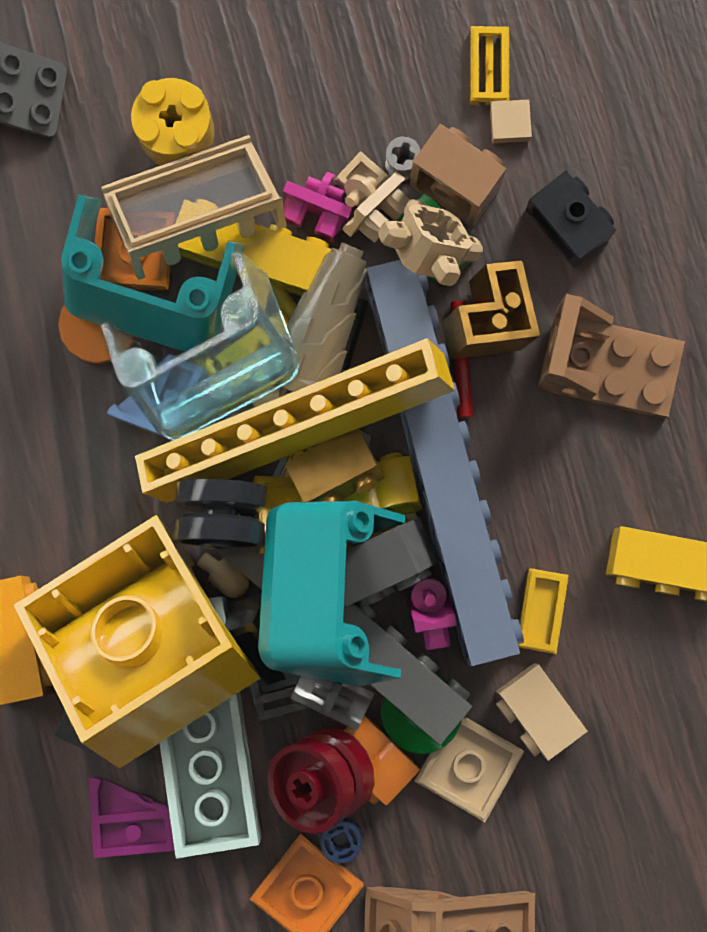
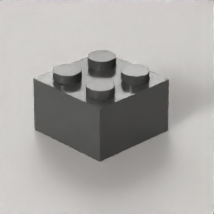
[344,517,440,608]

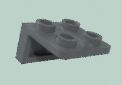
[0,42,67,138]

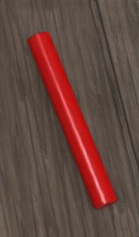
[450,301,473,419]

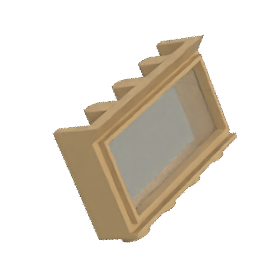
[101,135,287,280]

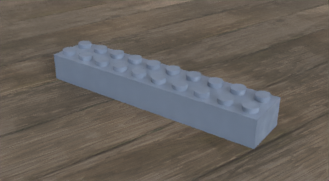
[366,260,524,666]

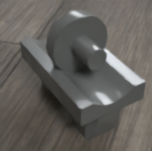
[290,675,375,730]

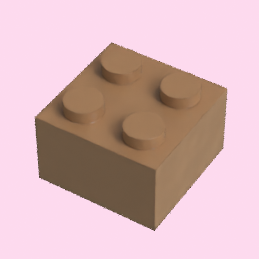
[410,123,507,229]

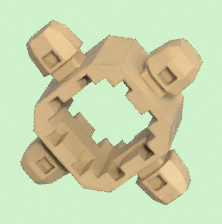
[378,199,483,286]

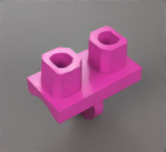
[283,172,353,242]
[407,577,456,650]

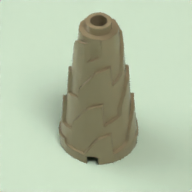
[258,243,367,392]

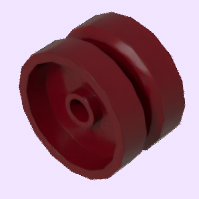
[267,727,375,834]

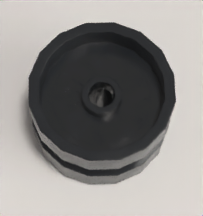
[173,479,267,550]

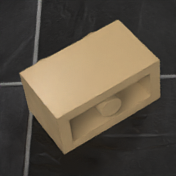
[496,663,588,761]

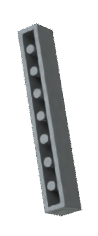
[215,514,473,745]

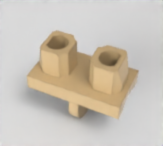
[342,171,410,243]

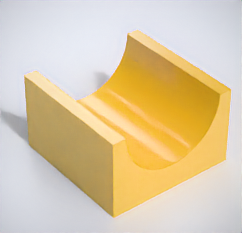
[14,515,261,769]

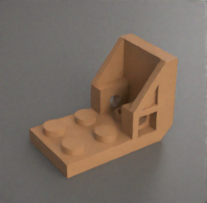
[538,294,685,419]
[365,886,535,932]

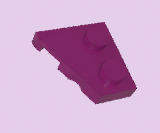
[88,776,175,858]

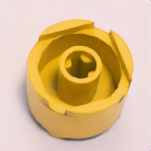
[131,78,214,166]

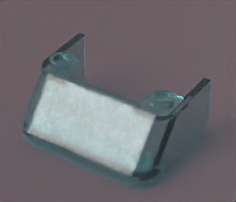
[101,249,299,440]

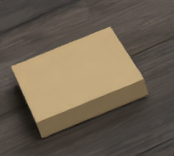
[414,716,524,822]

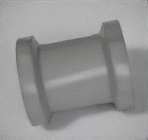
[385,136,420,182]

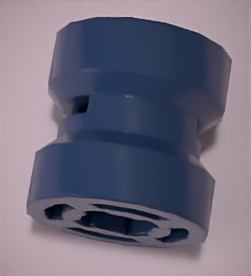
[320,817,362,863]

